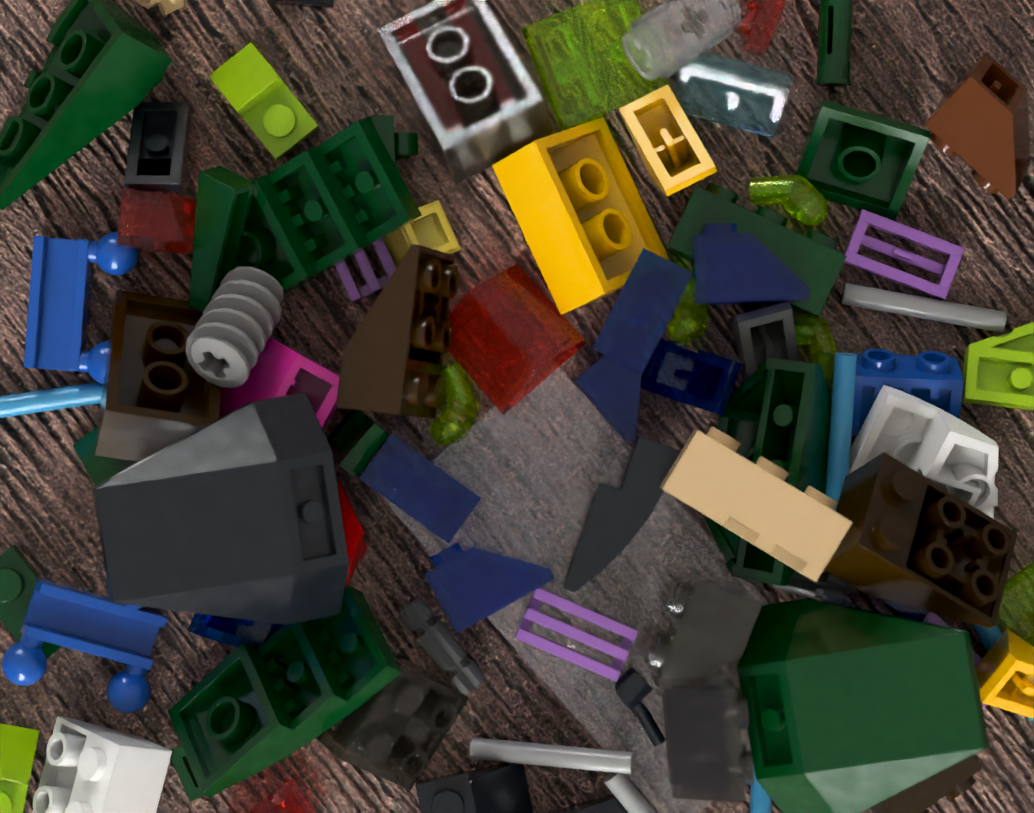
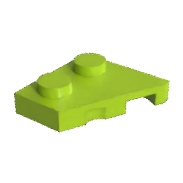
[961,322,1034,411]

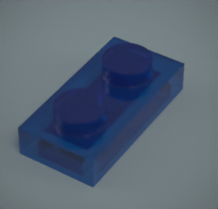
[592,248,693,374]
[359,433,481,543]

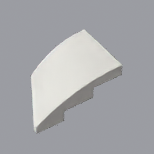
[849,384,999,519]

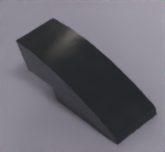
[563,436,681,593]

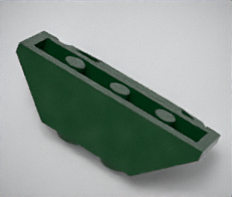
[704,357,831,586]

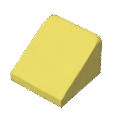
[383,200,461,268]

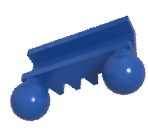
[24,232,139,384]
[2,578,167,713]

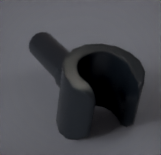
[615,668,665,746]

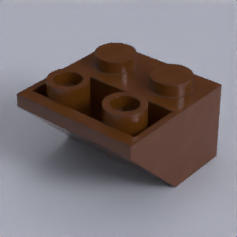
[925,52,1030,200]

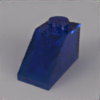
[690,223,810,305]
[424,542,555,633]

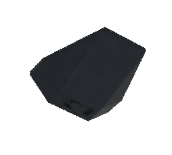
[92,393,349,625]

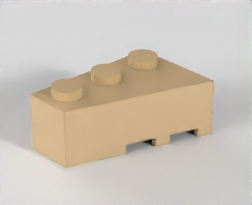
[659,426,853,582]

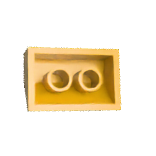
[492,117,672,315]

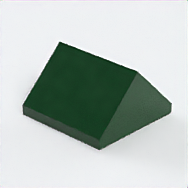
[791,100,931,220]

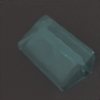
[673,47,791,138]

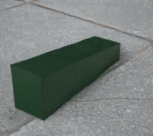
[189,166,255,313]

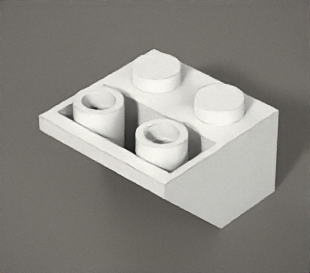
[32,716,172,813]

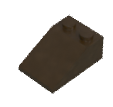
[95,290,221,462]

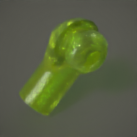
[749,175,828,226]
[659,260,709,344]
[794,315,838,395]
[430,363,479,446]

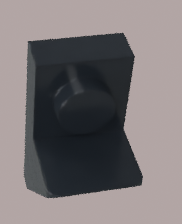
[124,102,191,191]
[415,763,534,813]

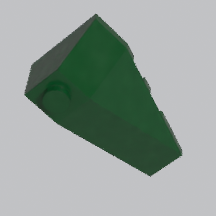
[0,0,172,210]

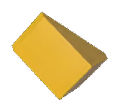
[619,84,717,197]
[975,629,1034,719]

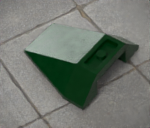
[737,598,989,813]

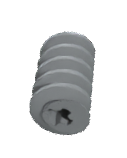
[185,267,284,388]

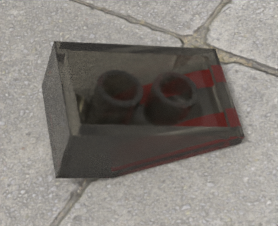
[376,0,554,184]

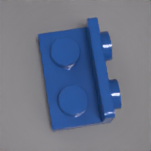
[852,348,964,436]

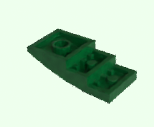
[181,117,422,295]
[168,585,402,797]

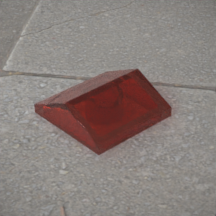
[447,264,587,415]

